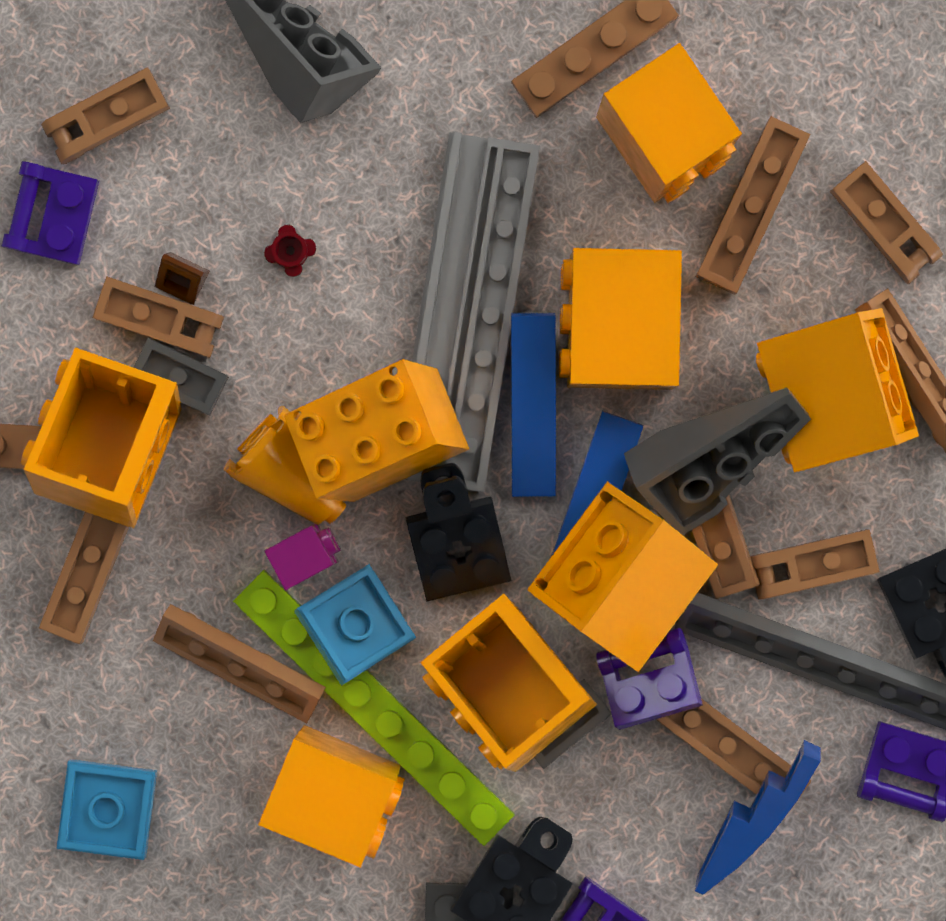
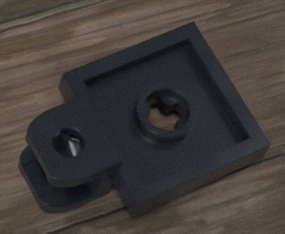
[406,463,512,602]
[877,549,946,678]
[450,817,573,921]

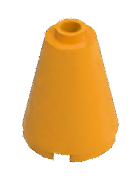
[224,406,347,525]

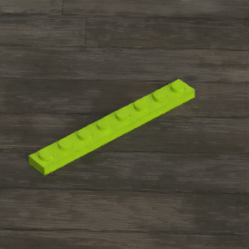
[233,569,515,846]

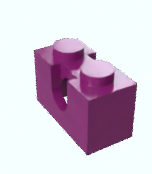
[264,524,341,591]

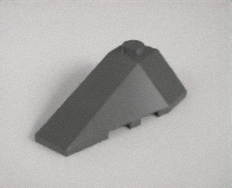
[225,0,381,123]
[624,388,811,535]

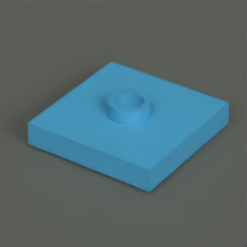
[294,564,416,686]
[56,759,157,860]

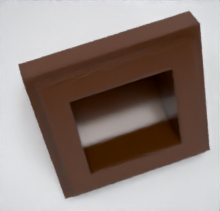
[154,252,210,305]

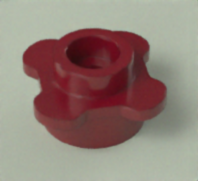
[264,225,317,277]

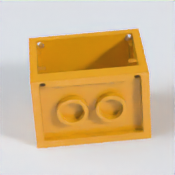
[596,43,742,204]
[559,248,682,390]
[756,308,919,473]
[21,347,182,529]
[284,359,470,502]
[527,481,718,672]
[420,593,597,772]
[258,725,405,868]

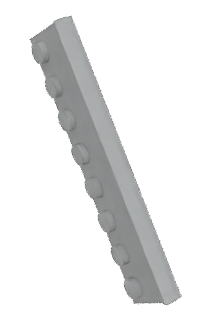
[405,132,540,492]

